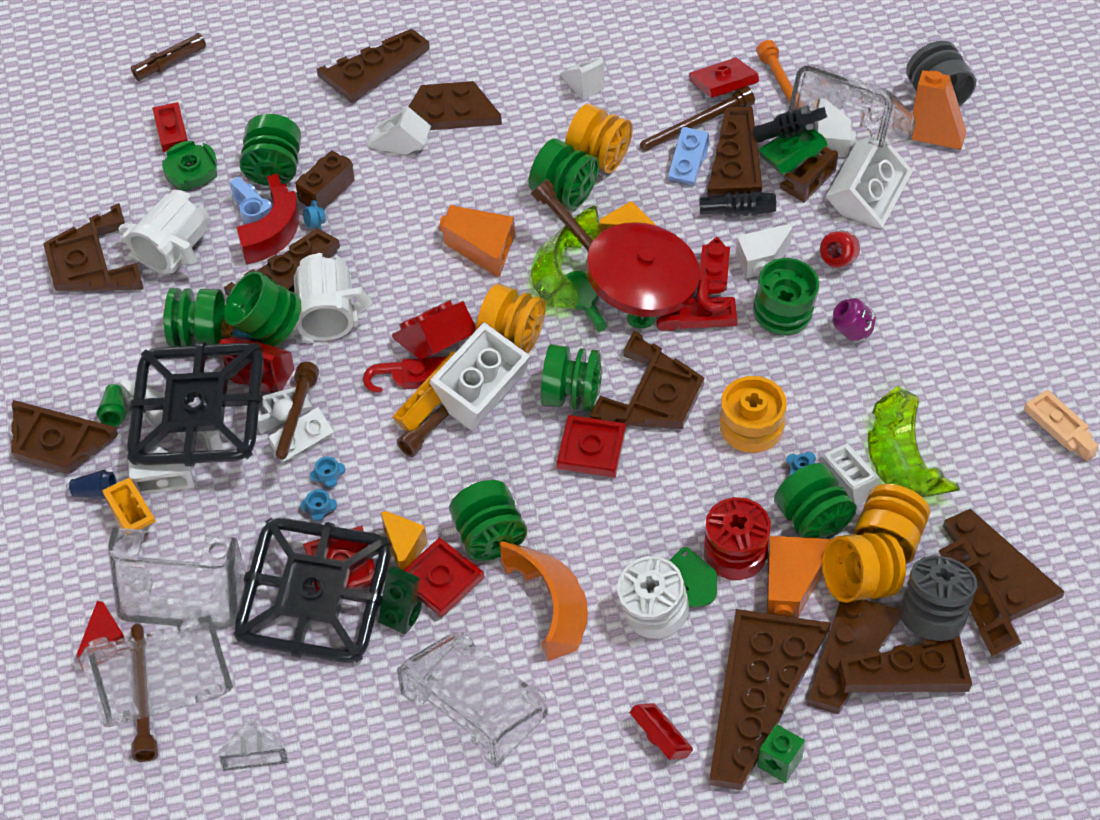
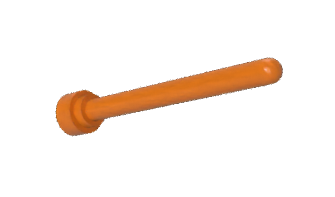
[756,40,803,110]

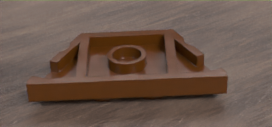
[408,81,502,130]
[11,400,118,474]

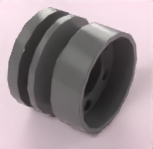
[906,41,977,106]
[899,556,978,641]

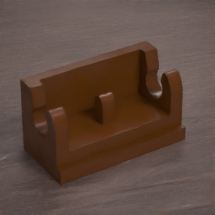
[780,147,838,203]

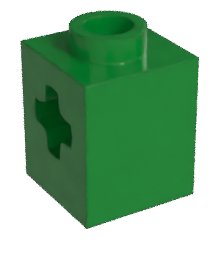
[758,724,805,783]

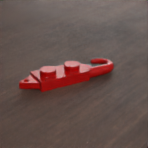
[697,237,732,312]
[363,357,447,393]

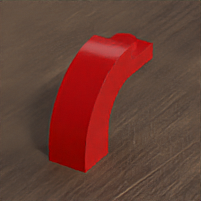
[236,174,299,265]

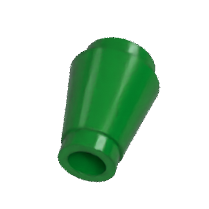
[97,384,127,427]

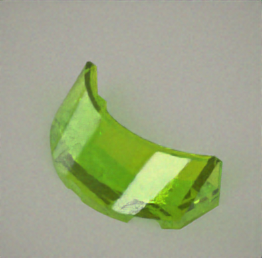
[531,205,599,309]
[868,386,960,497]

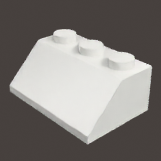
[826,133,913,229]
[430,322,530,431]

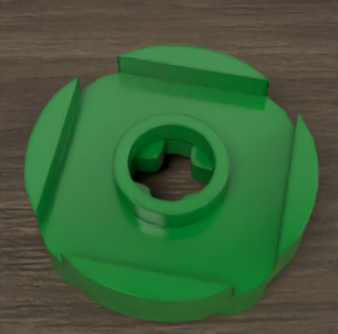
[162,141,218,191]

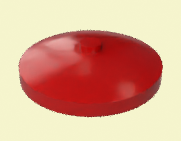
[586,222,700,317]

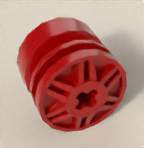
[704,497,771,580]

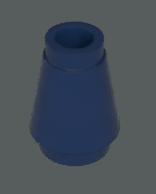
[69,469,117,499]

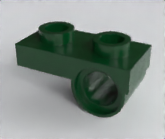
[378,566,422,634]

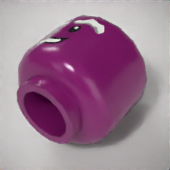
[832,298,876,341]

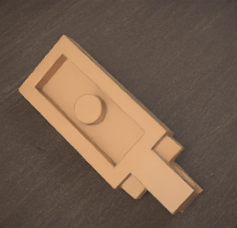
[1024,390,1098,461]

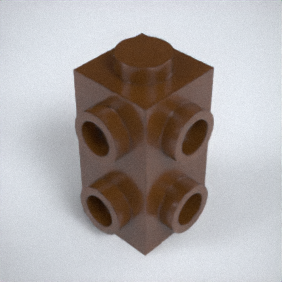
[295,150,355,209]

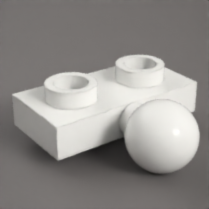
[266,398,334,464]

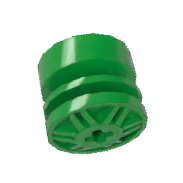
[239,113,301,186]
[529,138,599,210]
[753,258,820,335]
[224,271,301,346]
[163,288,225,347]
[541,344,602,412]
[774,463,857,539]
[449,480,527,561]

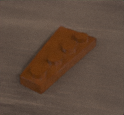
[317,28,430,102]
[707,106,762,196]
[224,228,340,296]
[943,509,1065,621]

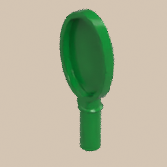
[559,271,607,332]

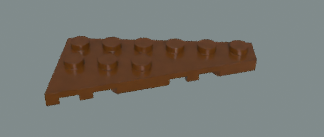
[709,609,831,790]

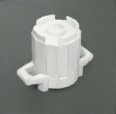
[118,190,211,274]
[289,253,373,344]

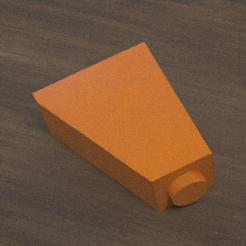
[908,70,966,150]
[439,205,515,277]
[767,536,831,618]

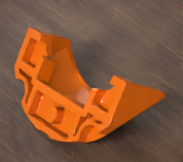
[499,541,588,661]

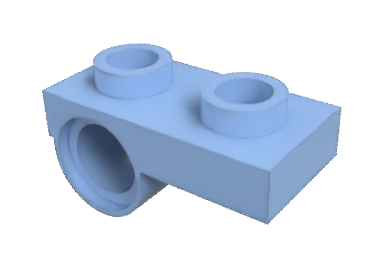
[668,127,709,186]
[230,176,273,225]

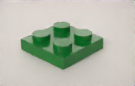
[758,129,828,174]

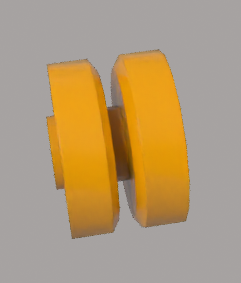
[720,376,787,453]

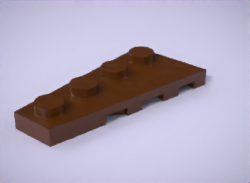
[807,600,901,714]
[838,635,972,693]

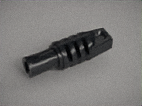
[753,105,828,143]
[699,191,777,217]

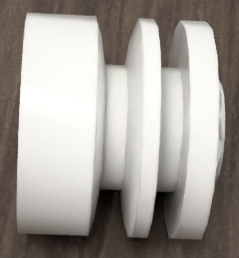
[617,556,689,639]

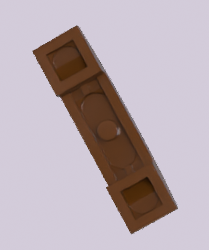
[938,536,1022,658]

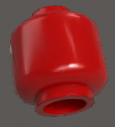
[819,230,860,268]

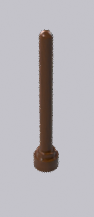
[640,86,755,151]
[531,179,593,251]
[276,362,319,460]
[397,405,449,457]
[131,623,158,762]

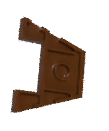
[43,203,144,291]
[590,331,705,429]

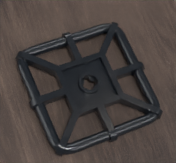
[127,342,264,467]
[233,517,392,663]

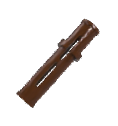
[131,33,206,81]

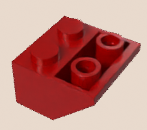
[391,300,476,360]
[219,336,295,393]

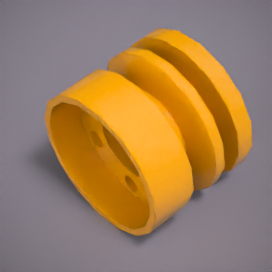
[565,103,633,173]
[476,283,546,354]
[853,484,931,564]
[822,531,906,603]

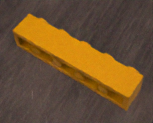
[392,351,455,432]

